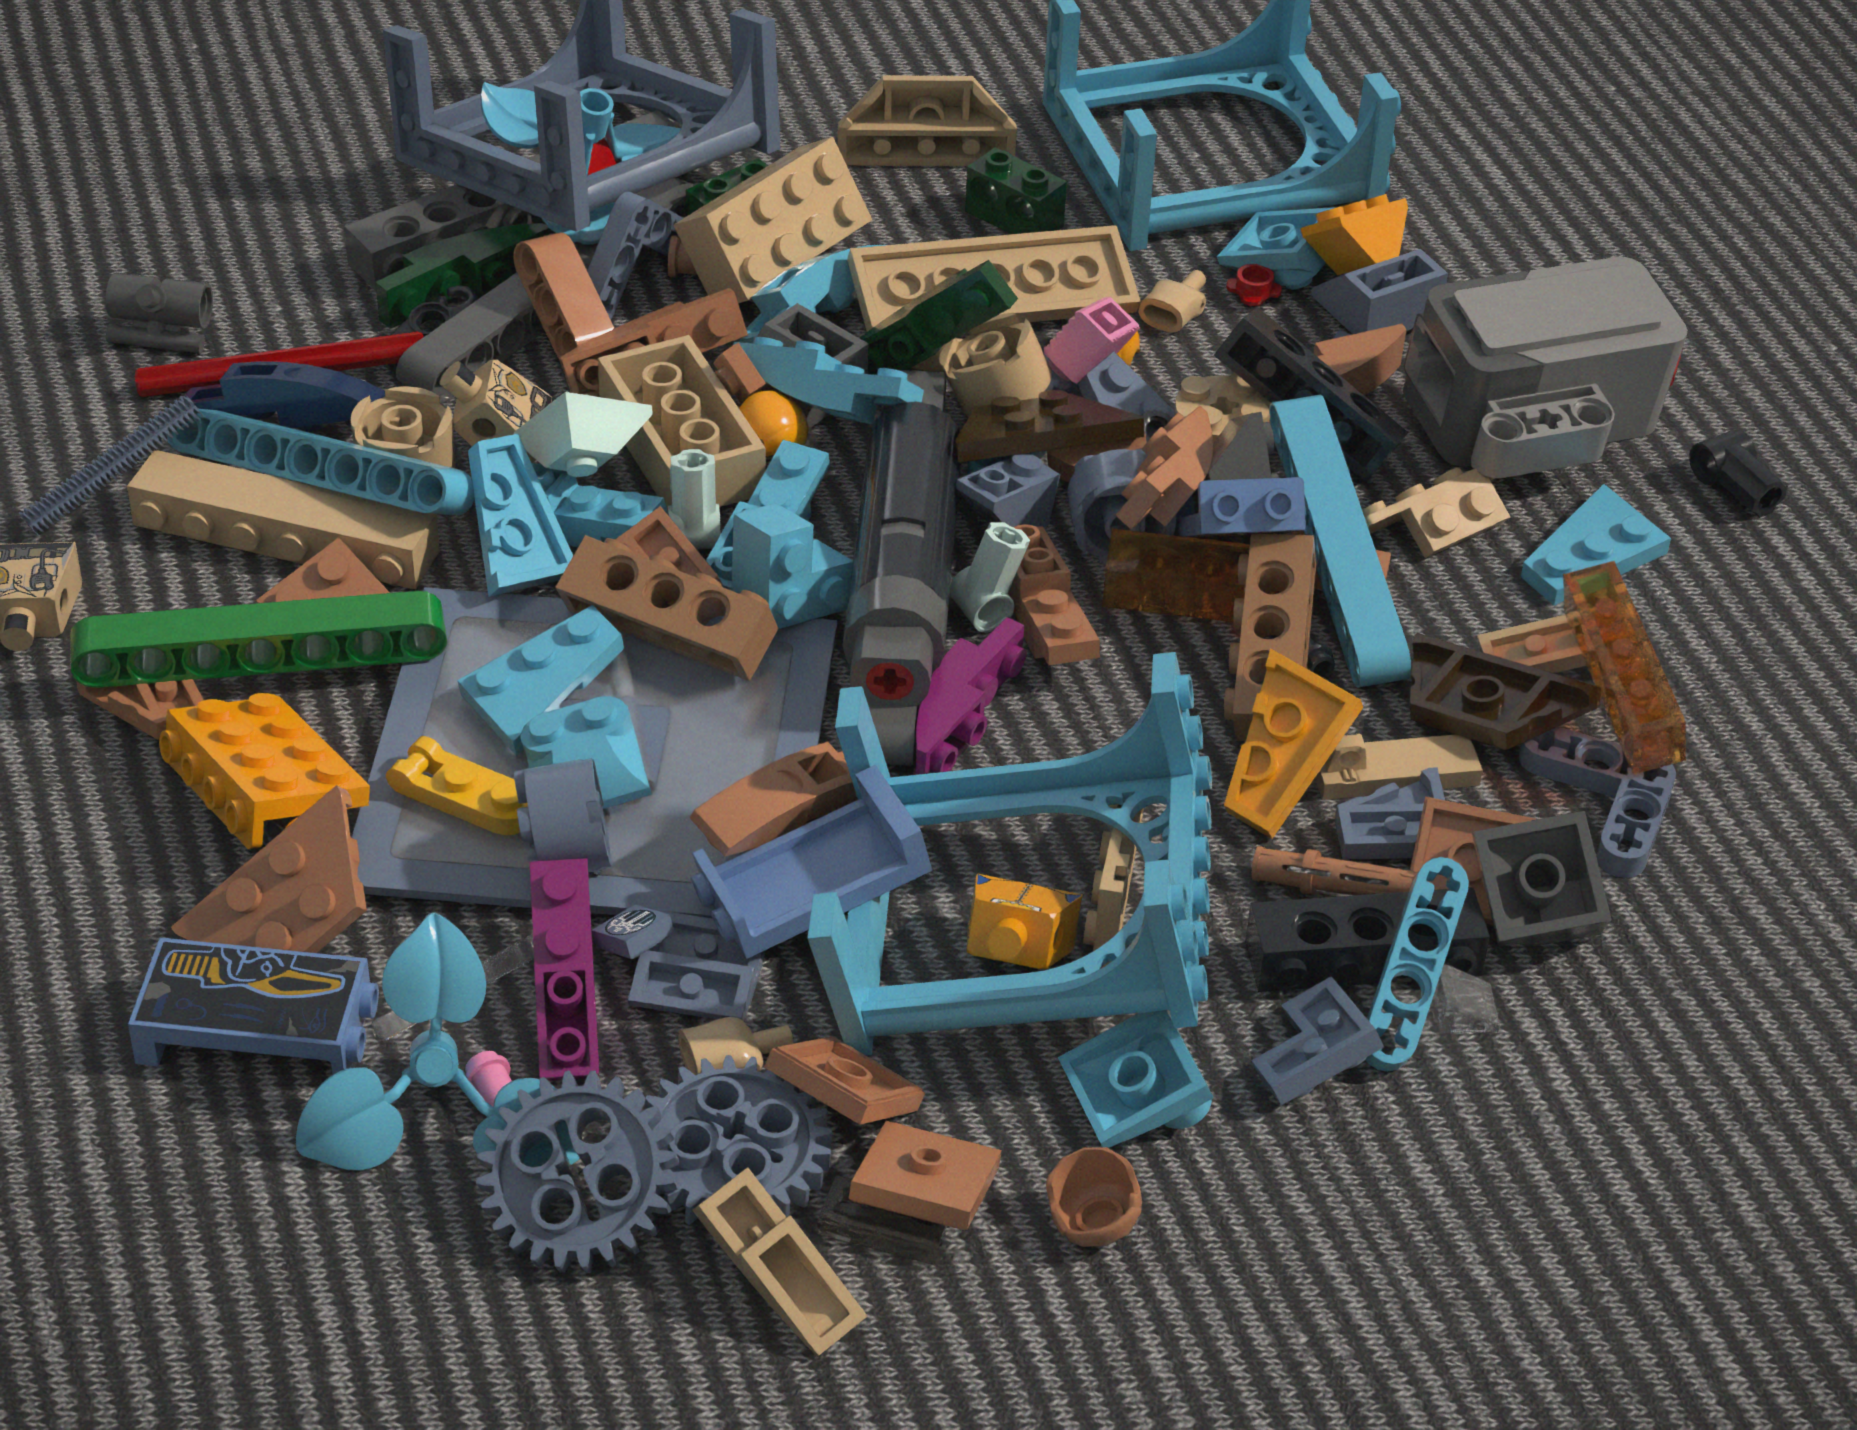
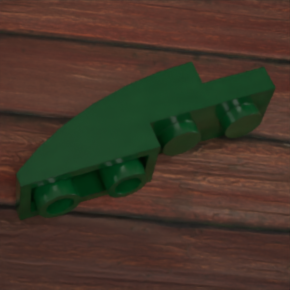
[375,223,550,329]
[859,260,1018,375]

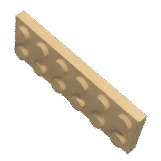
[847,225,1141,332]

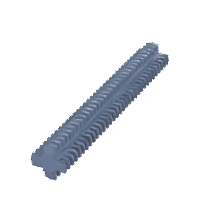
[19,394,203,536]

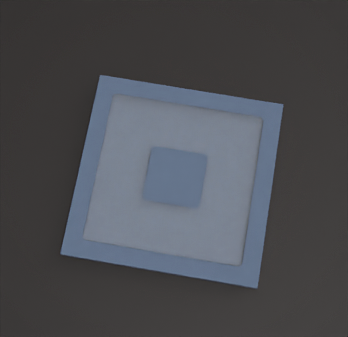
[352,587,837,919]

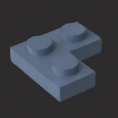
[1251,977,1384,1106]

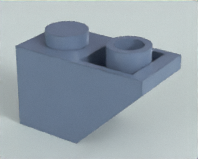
[955,453,1060,527]

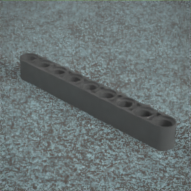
[396,177,695,403]

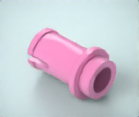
[465,1051,512,1107]

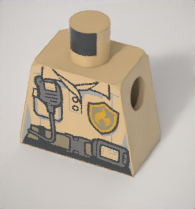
[440,360,552,463]
[0,542,82,651]

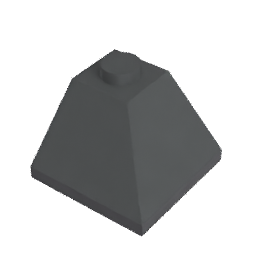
[1472,811,1612,945]

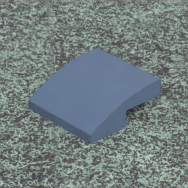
[628,910,766,1021]

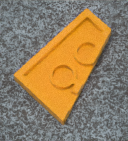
[1224,648,1363,839]

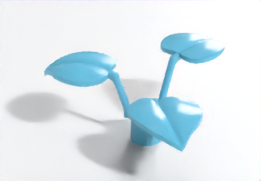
[481,82,681,245]
[296,912,579,1170]

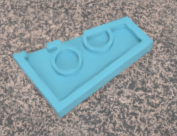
[468,434,573,597]
[1521,484,1671,606]
[457,605,624,756]

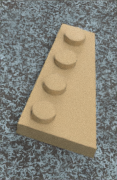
[1083,804,1144,968]

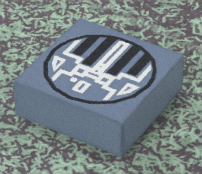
[591,904,675,959]

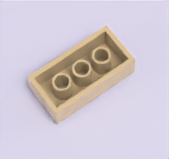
[673,137,873,303]
[598,335,766,511]

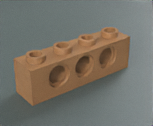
[1224,533,1316,741]
[555,535,779,681]

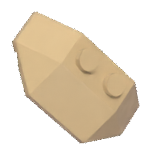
[837,75,1017,166]

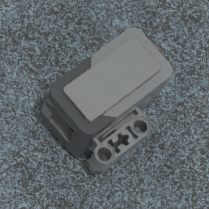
[1403,257,1688,478]

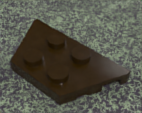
[955,390,1144,462]
[1410,633,1601,750]

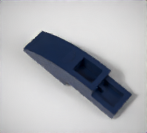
[186,361,385,432]

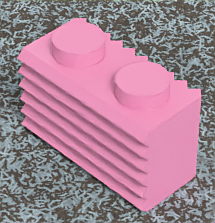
[1044,297,1140,384]

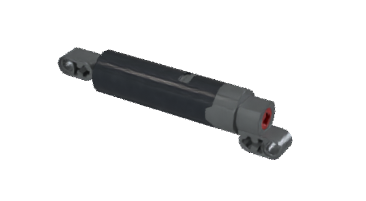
[843,370,961,766]

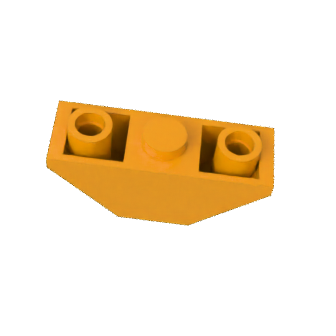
[1300,194,1408,275]

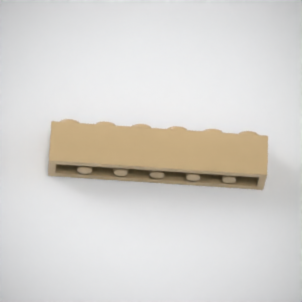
[127,450,440,590]

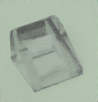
[1434,964,1500,1033]

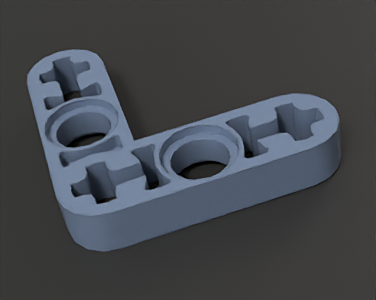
[587,192,683,320]
[1519,727,1676,878]

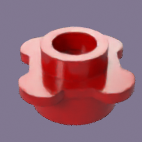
[1226,264,1282,306]

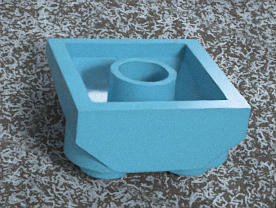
[1217,207,1336,290]
[521,696,652,809]
[1058,1010,1214,1148]

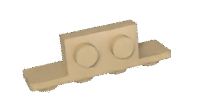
[1362,464,1510,558]

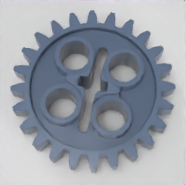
[645,1055,832,1225]
[476,1071,679,1273]

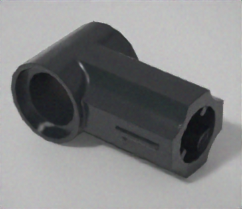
[1689,429,1788,518]

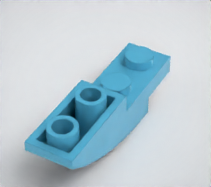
[734,245,885,344]
[733,337,924,424]
[706,440,830,591]
[471,463,668,548]

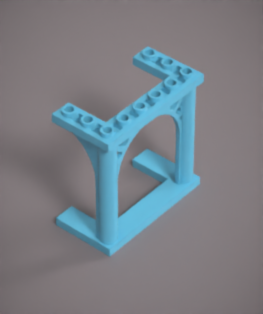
[1043,0,1401,251]
[808,652,1212,1055]

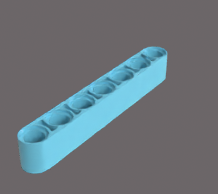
[1269,395,1411,688]
[167,408,475,515]

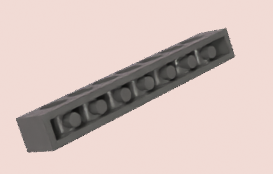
[344,110,686,291]

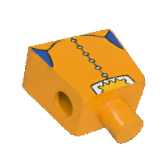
[966,874,1083,969]

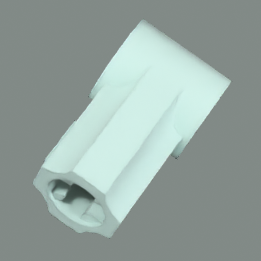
[668,449,721,550]
[950,522,1030,633]

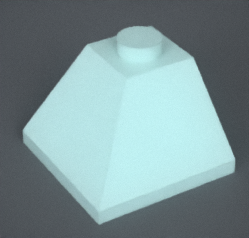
[514,392,653,477]

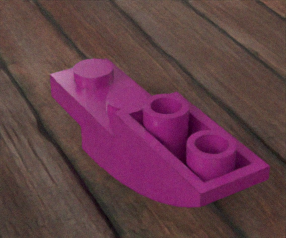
[914,617,1027,775]
[529,858,600,1081]

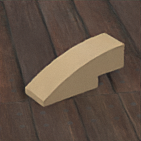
[692,1167,867,1356]

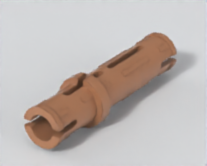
[1252,846,1419,896]

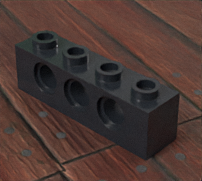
[1214,307,1409,481]
[1245,887,1490,992]

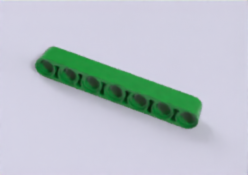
[70,591,447,688]

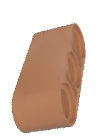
[513,232,614,360]

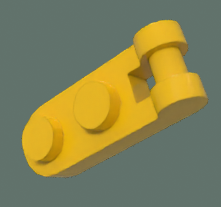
[386,736,528,835]

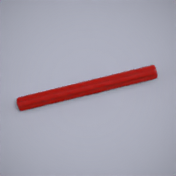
[134,332,424,397]

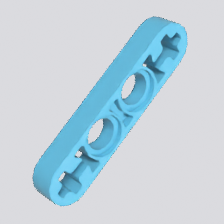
[1365,857,1469,1072]

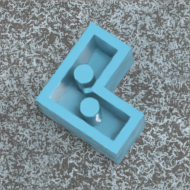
[732,503,853,629]

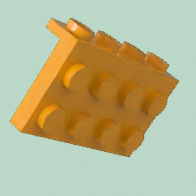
[159,693,370,849]

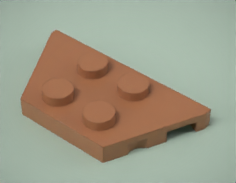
[171,785,367,953]

